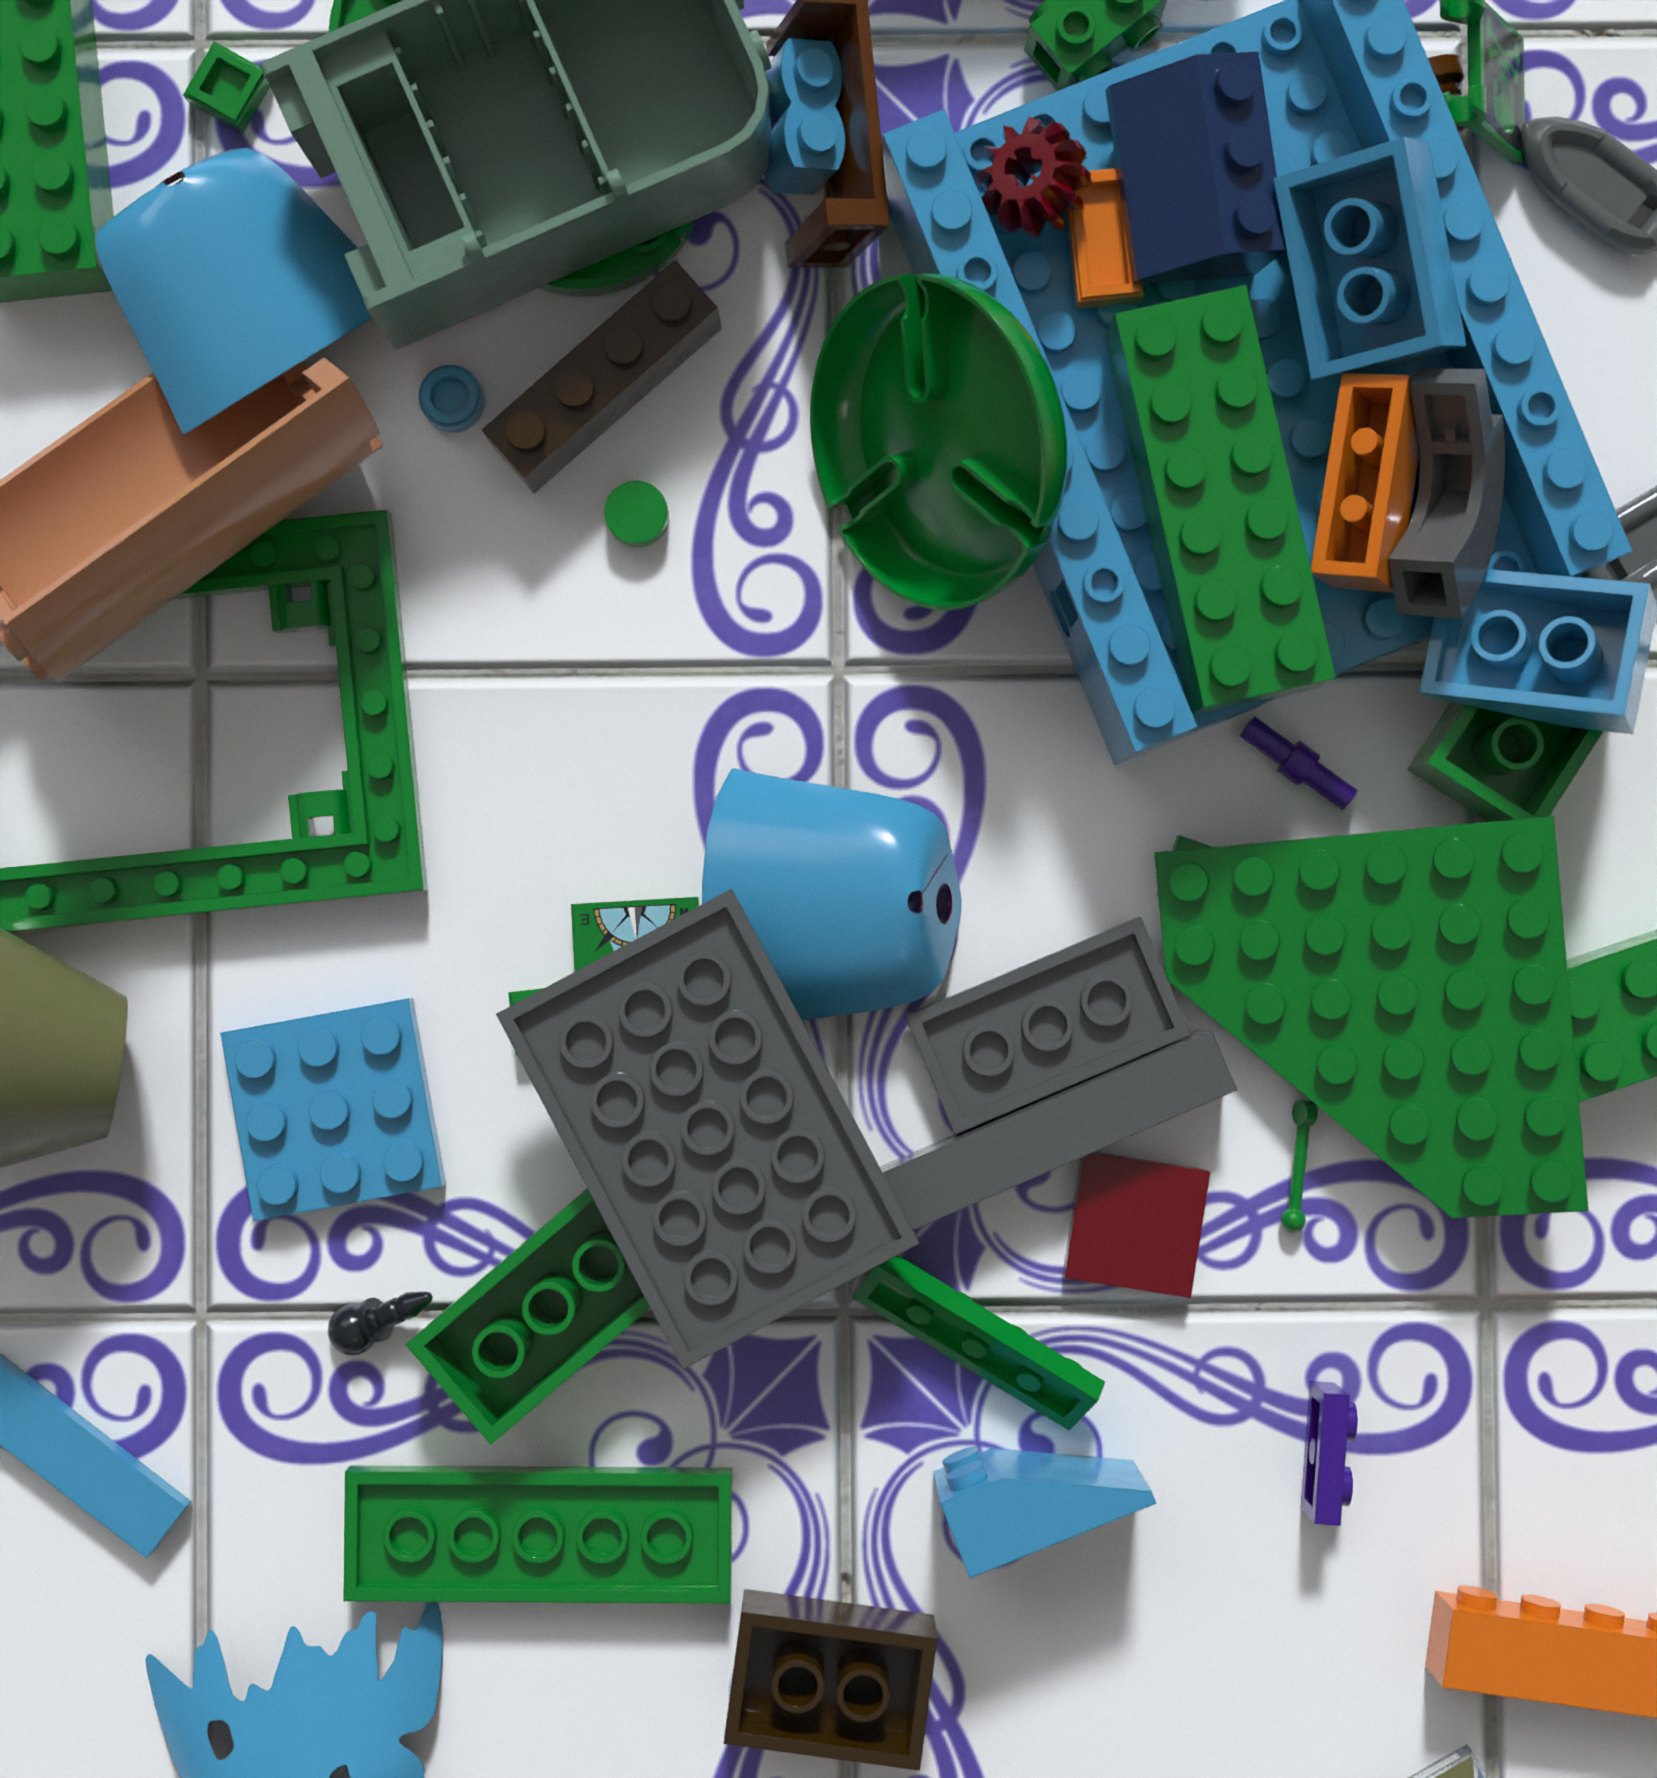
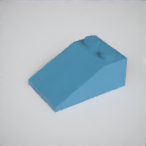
[1419,569,1657,735]
[933,1447,1157,1578]

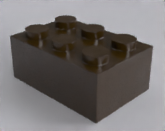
[723,1589,938,1771]

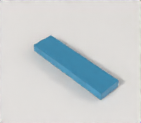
[0,1353,192,1558]

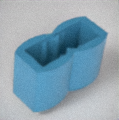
[764,38,845,195]

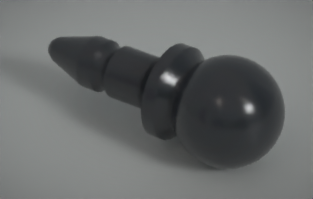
[327,1291,433,1355]

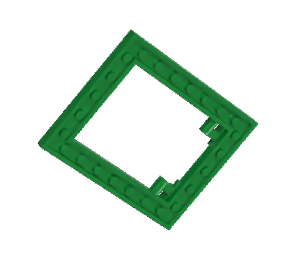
[0,510,428,933]

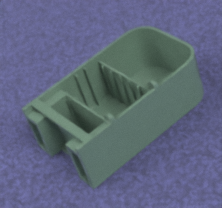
[260,0,773,350]

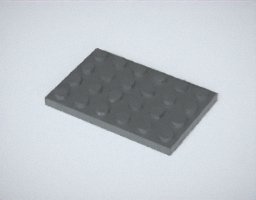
[496,889,919,1369]

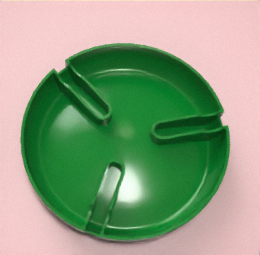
[810,273,1068,610]

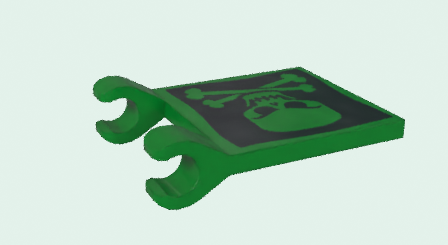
[1440,0,1526,165]

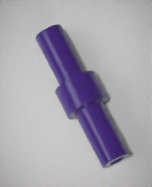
[1239,716,1358,810]

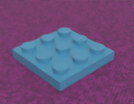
[220,998,446,1221]

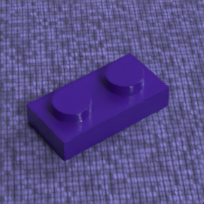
[1300,1381,1358,1526]

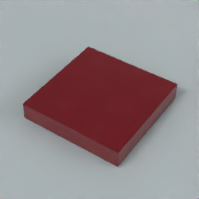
[1062,1152,1210,1298]

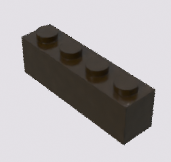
[481,260,721,494]

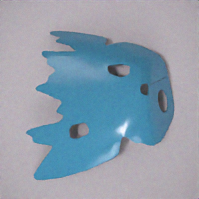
[145,1602,442,1778]

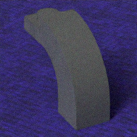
[1388,369,1505,619]

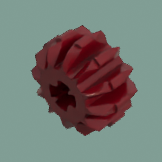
[975,116,1092,239]

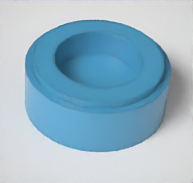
[418,365,485,433]

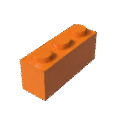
[1311,373,1420,593]

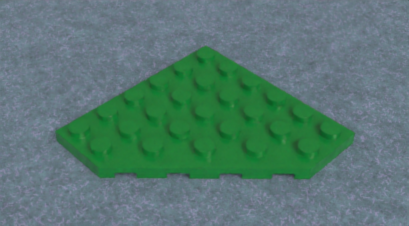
[1154,816,1589,1218]

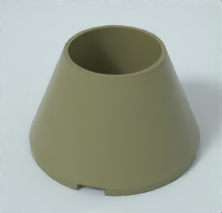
[0,928,128,1168]

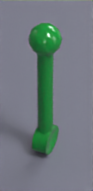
[1281,1100,1318,1233]

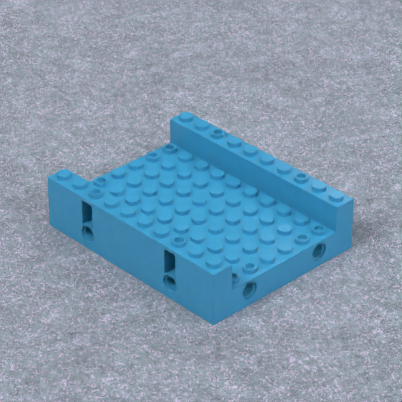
[882,0,1632,765]

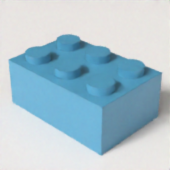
[1273,137,1466,380]

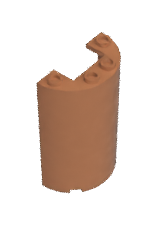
[0,358,383,683]

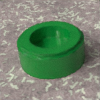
[604,480,669,547]

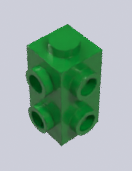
[1024,0,1167,91]

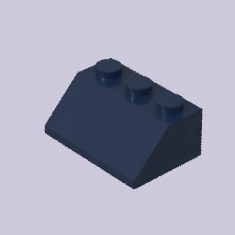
[1105,51,1287,284]

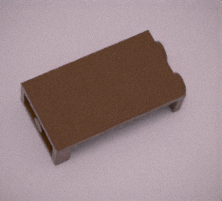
[766,0,890,268]

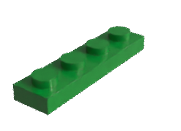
[851,1255,1105,1431]

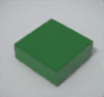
[183,41,270,134]

